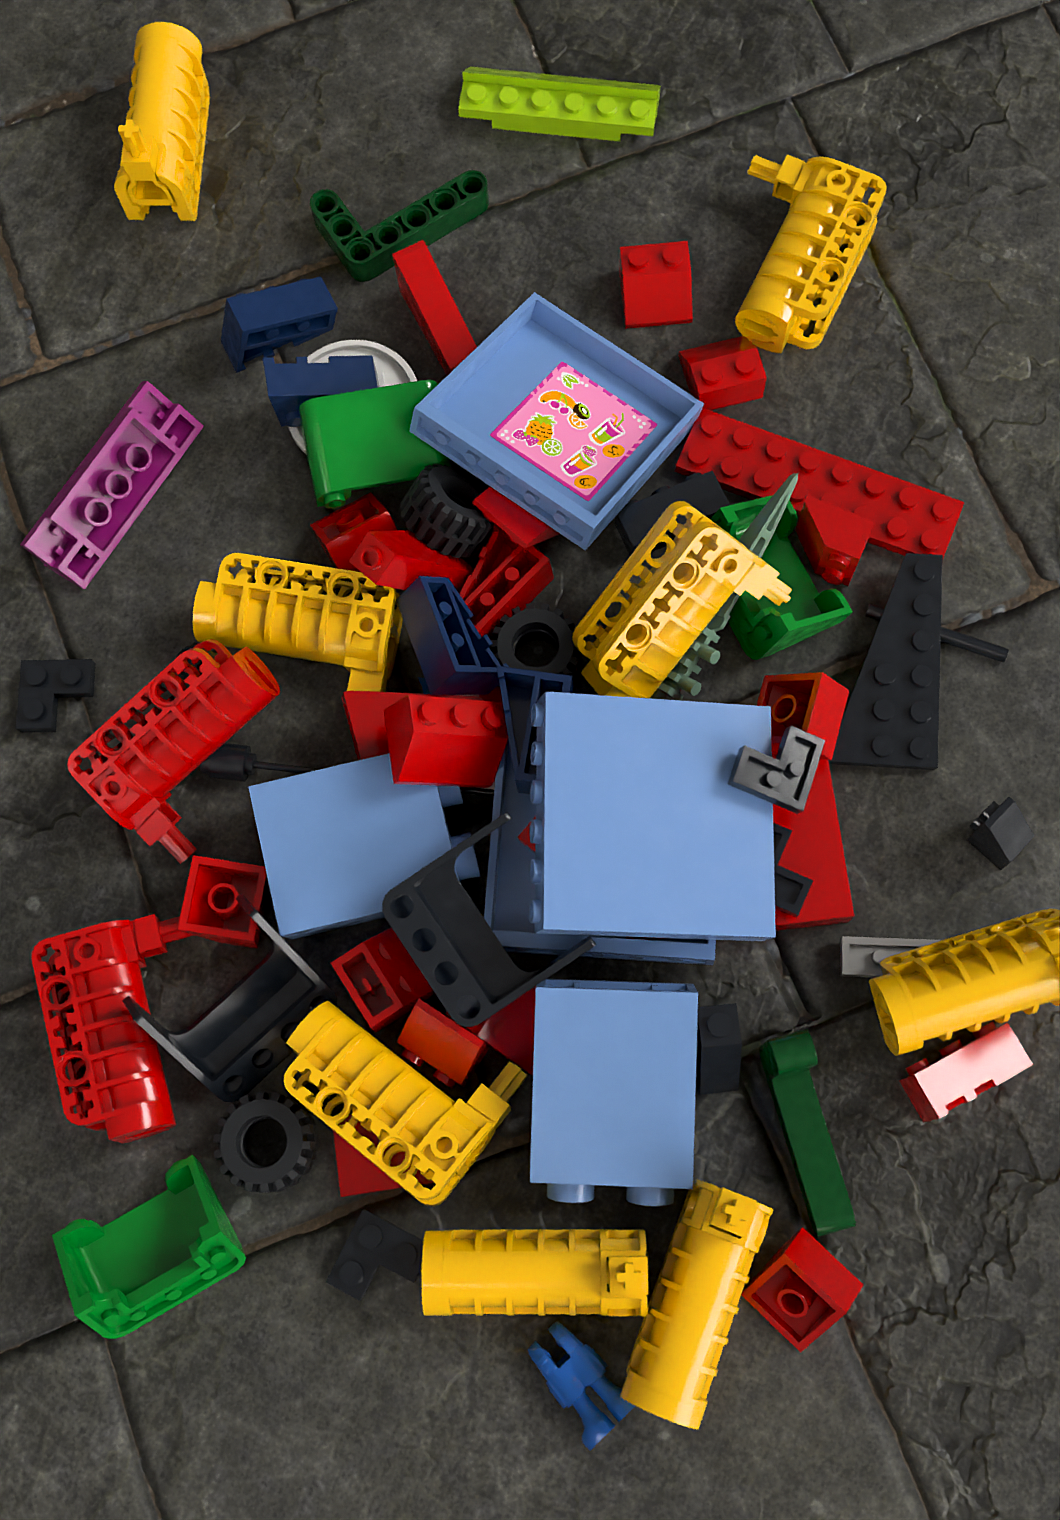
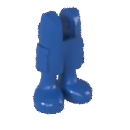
[527,1321,635,1451]

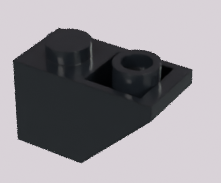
[967,797,1034,870]

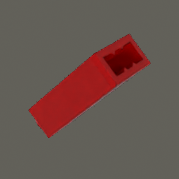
[392,240,477,376]
[349,530,474,593]
[341,690,483,760]

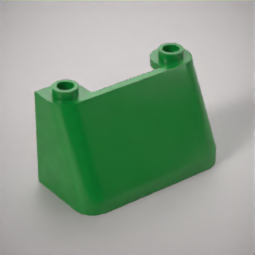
[299,380,452,508]
[710,495,853,660]
[52,1155,246,1339]

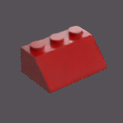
[383,694,508,788]

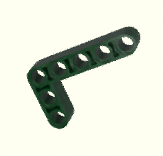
[310,170,489,282]
[759,1029,856,1237]

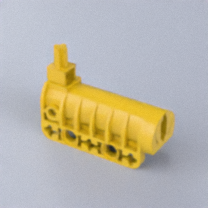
[114,22,210,221]
[735,155,886,353]
[572,501,792,698]
[193,553,403,692]
[869,909,1060,1056]
[284,1001,528,1206]
[620,1179,773,1429]
[422,1229,648,1316]

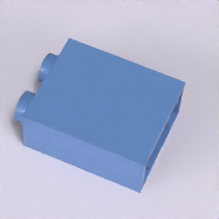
[248,753,480,940]
[530,979,698,1206]

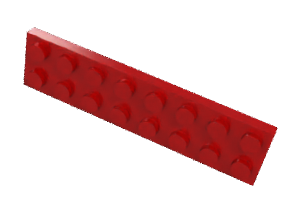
[675,408,965,558]

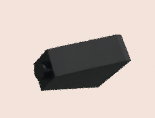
[696,1003,742,1095]

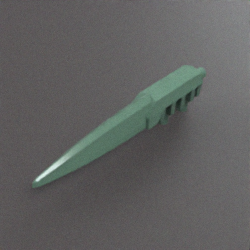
[650,473,799,701]

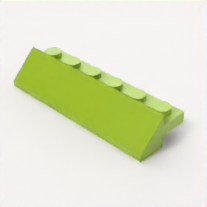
[458,67,661,141]

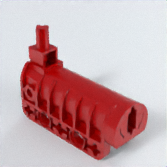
[67,639,280,864]
[32,914,194,1144]

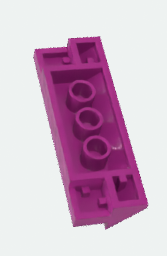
[20,381,204,589]

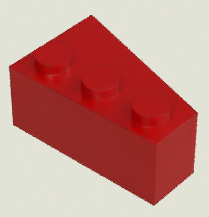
[459,524,554,640]

